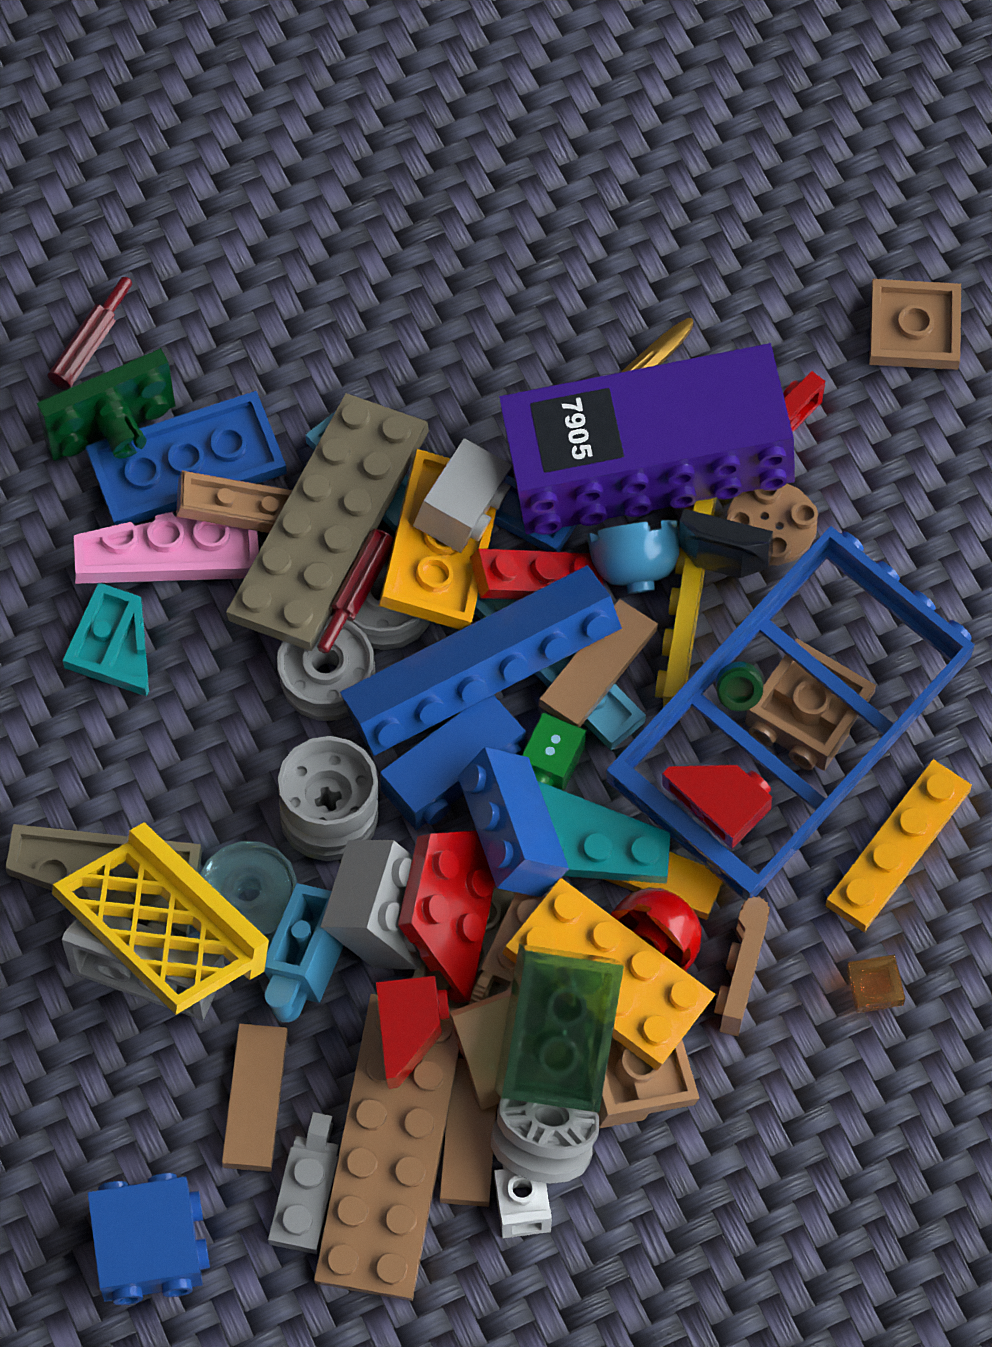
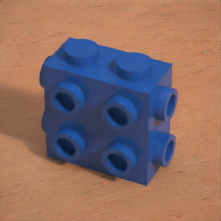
[88,1173,210,1305]

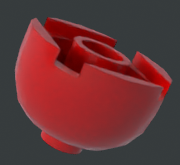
[610,887,702,972]

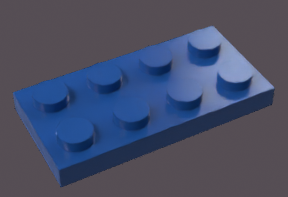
[85,391,287,526]

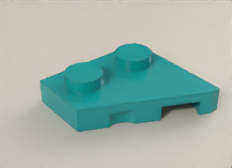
[62,583,149,697]

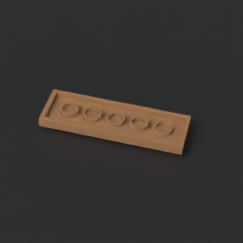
[314,994,460,1301]

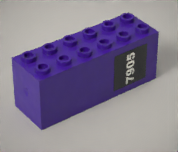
[499,343,795,535]

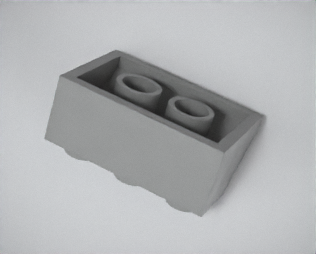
[62,914,225,1021]

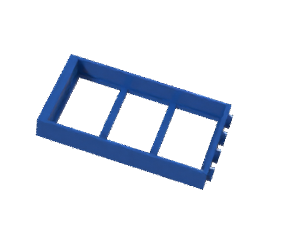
[606,526,975,901]

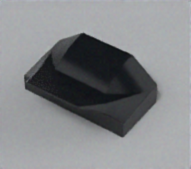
[679,509,773,578]

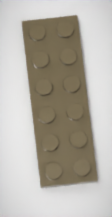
[226,393,429,651]

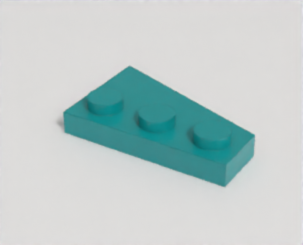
[537,781,670,884]

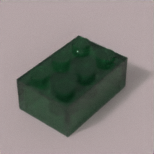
[494,943,624,1113]

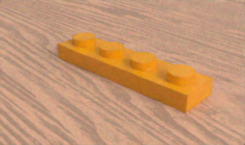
[825,759,972,932]

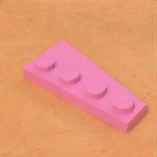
[74,512,259,584]

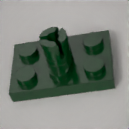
[36,348,176,461]

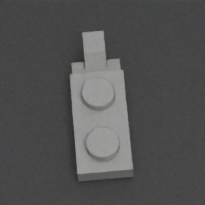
[268,1112,339,1254]

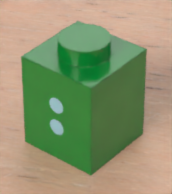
[522,713,586,791]

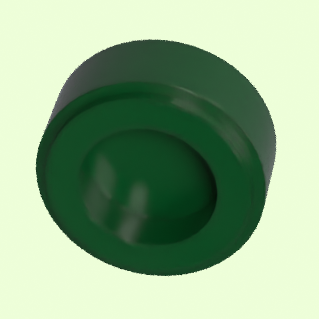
[716,662,763,711]

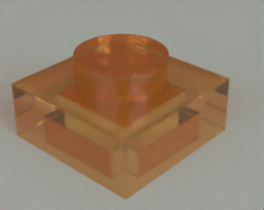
[846,954,905,1013]

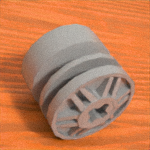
[278,736,378,861]

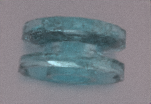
[200,841,298,945]

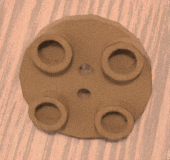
[727,484,818,566]

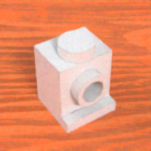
[494,1165,552,1238]

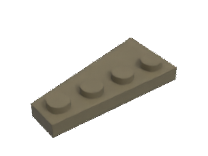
[5,824,202,937]

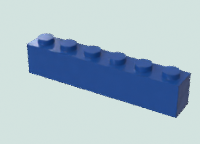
[340,565,622,756]

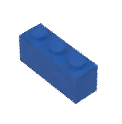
[380,695,526,830]
[458,747,569,897]

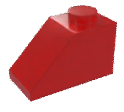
[662,765,772,850]
[376,976,450,1089]

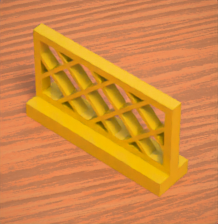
[52,822,269,1015]

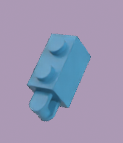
[264,883,344,1022]

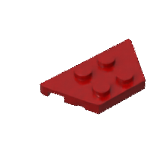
[398,830,495,1003]

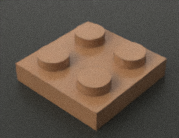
[869,279,961,370]

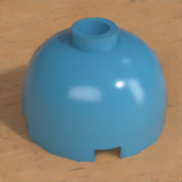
[587,520,680,594]

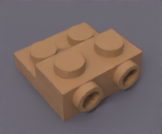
[745,638,876,771]
[569,1022,699,1128]

